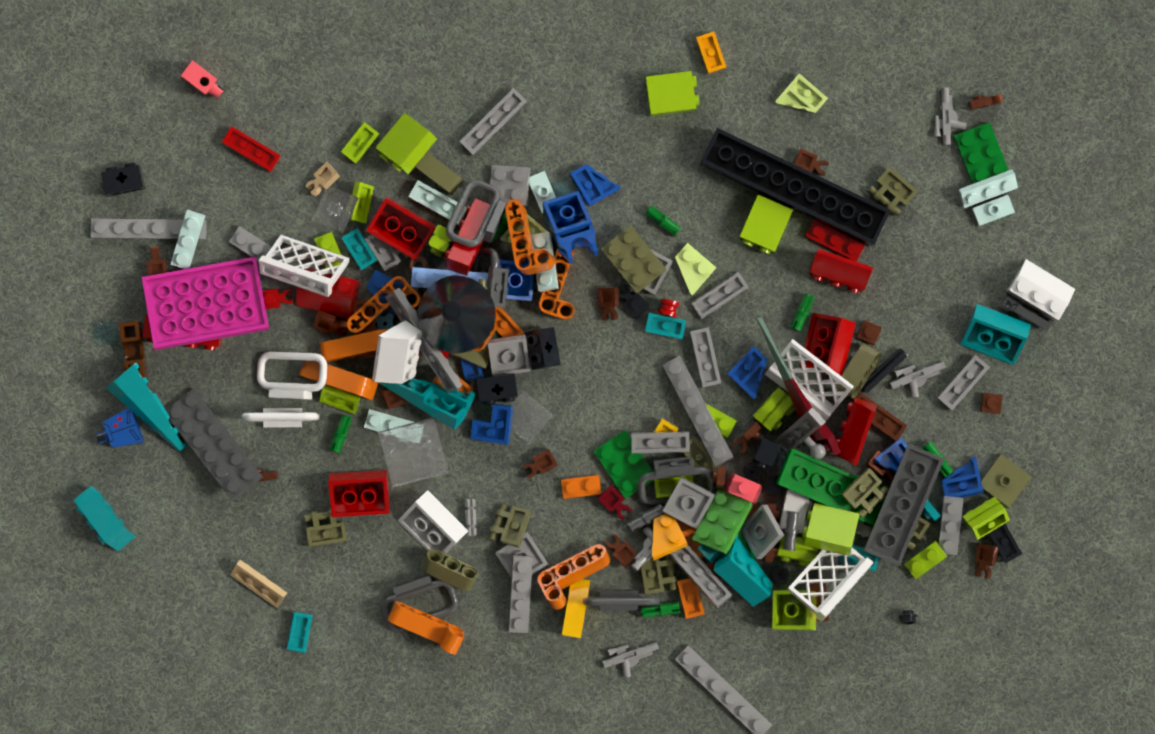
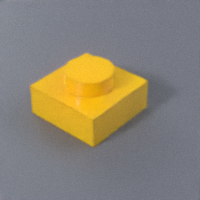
[653,418,678,432]

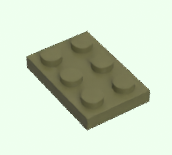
[601,225,667,294]

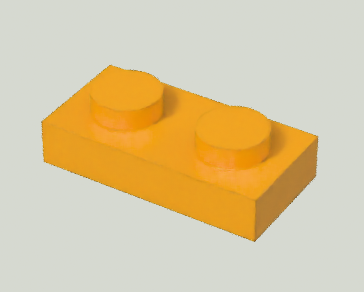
[696,31,726,74]

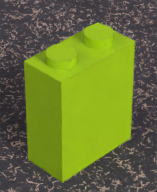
[646,71,699,117]
[376,113,437,174]
[739,195,793,255]
[802,503,860,556]

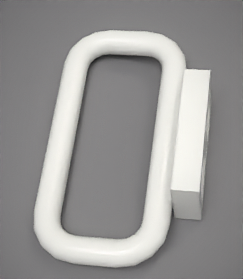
[257,352,327,400]
[241,408,319,428]

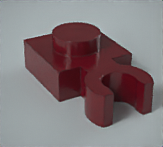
[598,485,632,519]

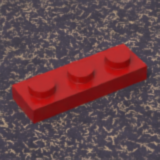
[222,126,281,172]
[805,219,865,262]

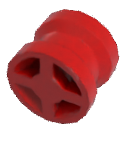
[658,299,679,318]

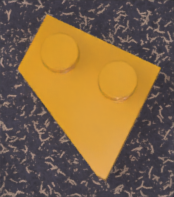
[652,513,688,560]

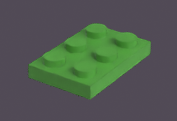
[692,489,753,555]

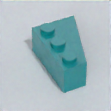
[74,486,136,551]
[714,537,773,607]

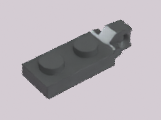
[1000,295,1052,331]

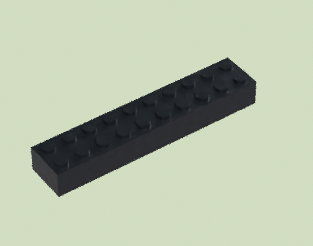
[700,128,891,247]

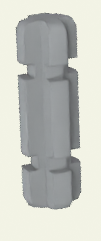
[465,498,477,536]

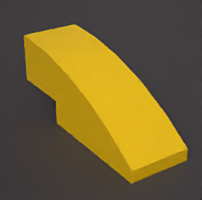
[562,579,590,638]

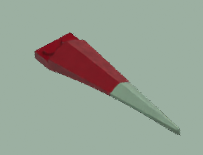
[757,317,841,456]

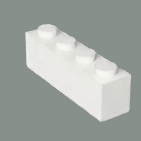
[779,456,819,533]

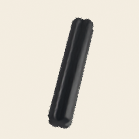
[862,348,907,393]

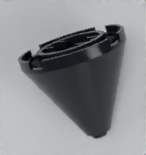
[418,276,496,354]

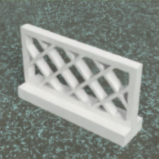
[259,235,349,297]
[765,339,854,421]
[787,548,873,622]

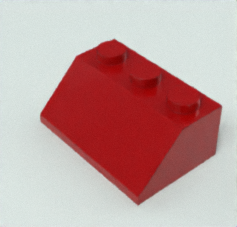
[366,196,436,260]
[808,249,873,294]
[296,268,361,319]
[799,313,856,376]
[836,398,877,466]
[328,470,390,517]

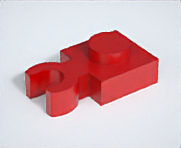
[262,288,294,310]

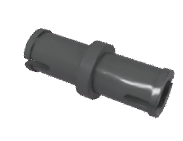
[627,503,665,533]
[783,511,800,551]

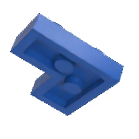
[471,403,513,445]

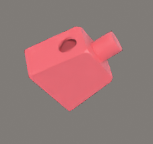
[181,60,224,99]
[722,473,763,504]

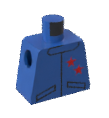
[96,408,145,448]

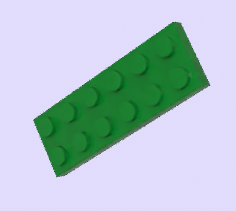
[776,448,887,527]

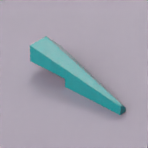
[106,363,187,452]
[378,378,476,430]

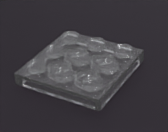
[378,417,449,487]

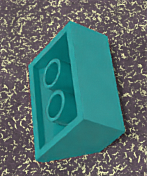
[960,304,1031,365]

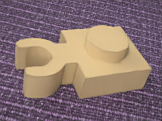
[306,162,340,196]

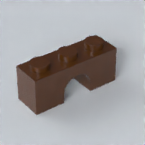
[119,321,148,379]

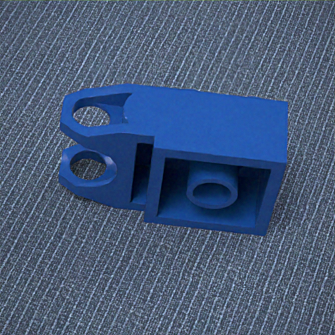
[543,191,598,264]

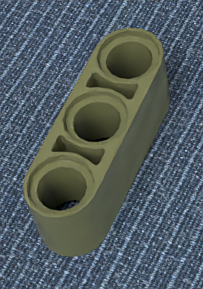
[415,152,464,195]
[836,344,881,400]
[421,549,479,591]

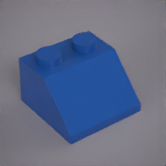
[498,260,534,301]

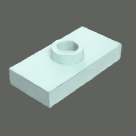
[529,171,556,214]
[972,195,1015,226]

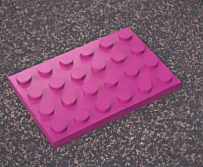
[142,257,269,351]

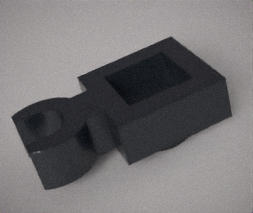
[619,284,650,319]

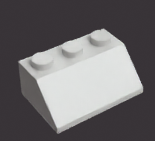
[1006,259,1075,322]
[372,320,422,384]
[398,490,468,554]

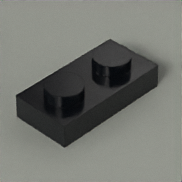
[988,524,1022,563]

